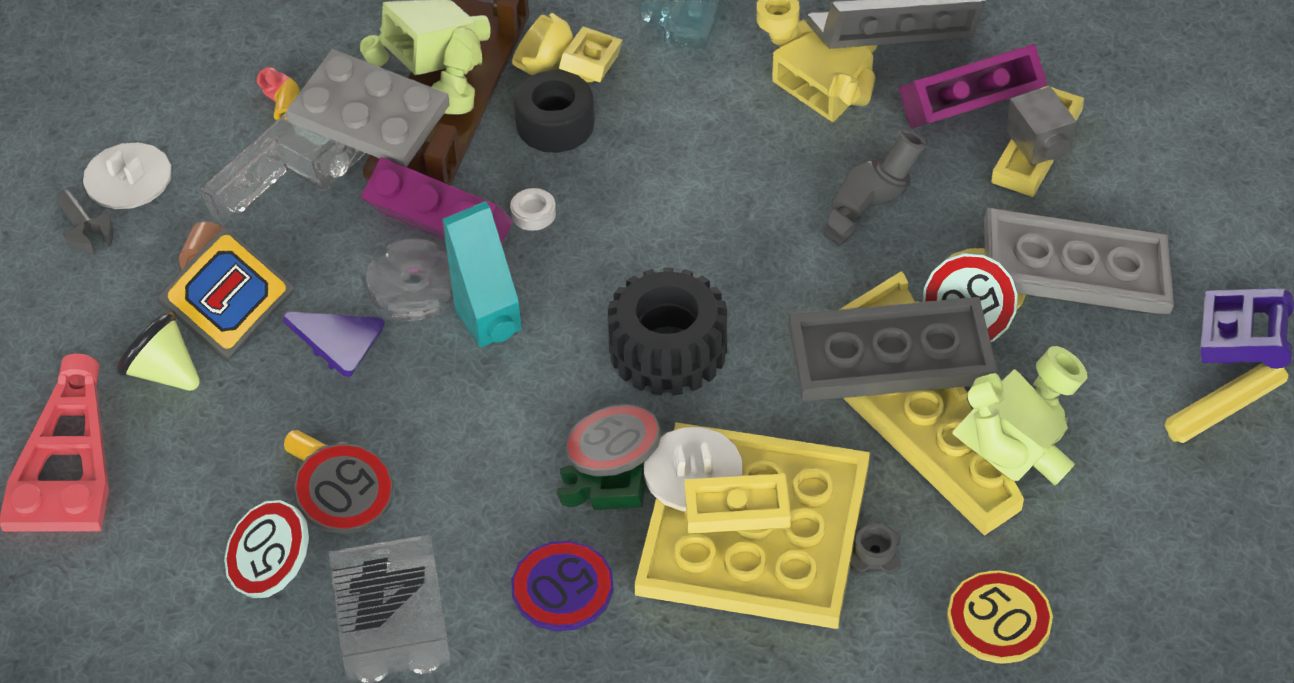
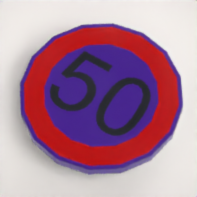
[511,541,614,632]

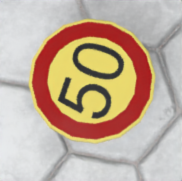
[947,570,1053,664]

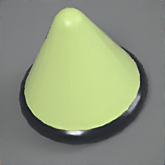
[117,312,200,391]

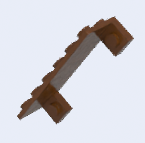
[363,0,529,186]

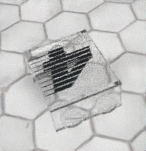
[329,534,451,682]

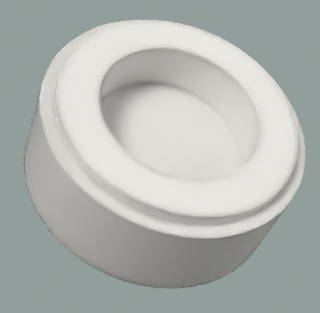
[510,188,556,230]

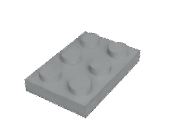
[286,49,450,167]

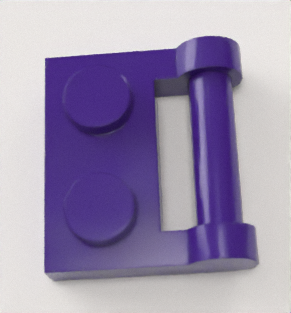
[1201,288,1294,369]

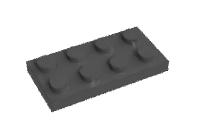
[789,297,998,402]

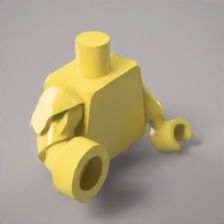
[756,0,877,122]

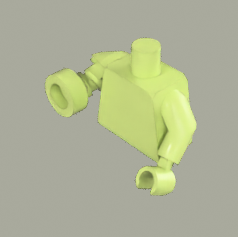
[360,0,491,115]
[952,346,1087,486]

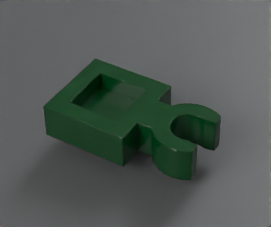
[557,462,646,510]

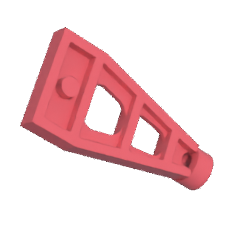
[0,354,109,531]

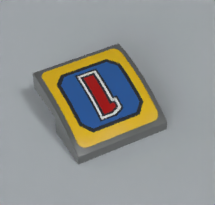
[157,227,295,361]

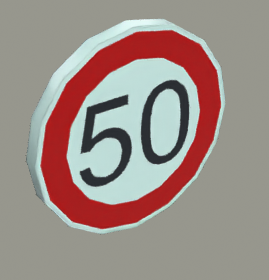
[923,253,1018,342]
[224,500,309,598]

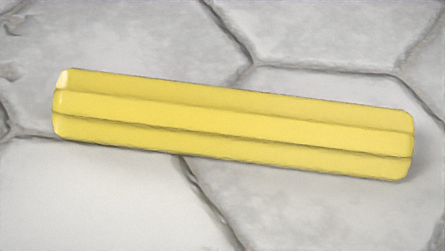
[1164,363,1288,443]

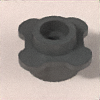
[850,524,901,574]

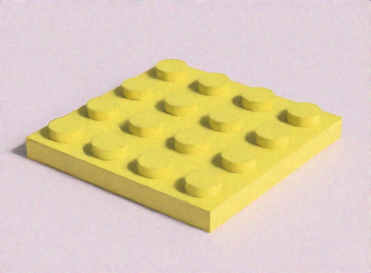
[634,422,870,629]

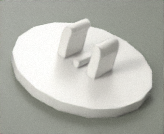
[83,142,172,209]
[644,427,742,511]

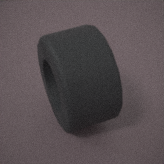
[514,70,595,153]

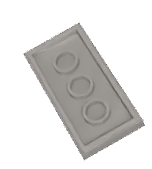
[984,208,1174,314]

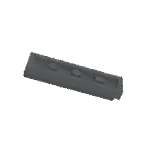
[806,0,986,49]

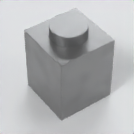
[1006,86,1077,166]

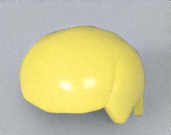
[512,13,573,76]

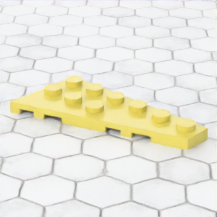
[839,271,1024,536]

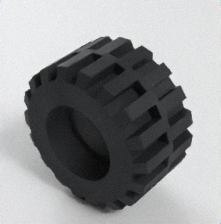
[607,268,727,396]

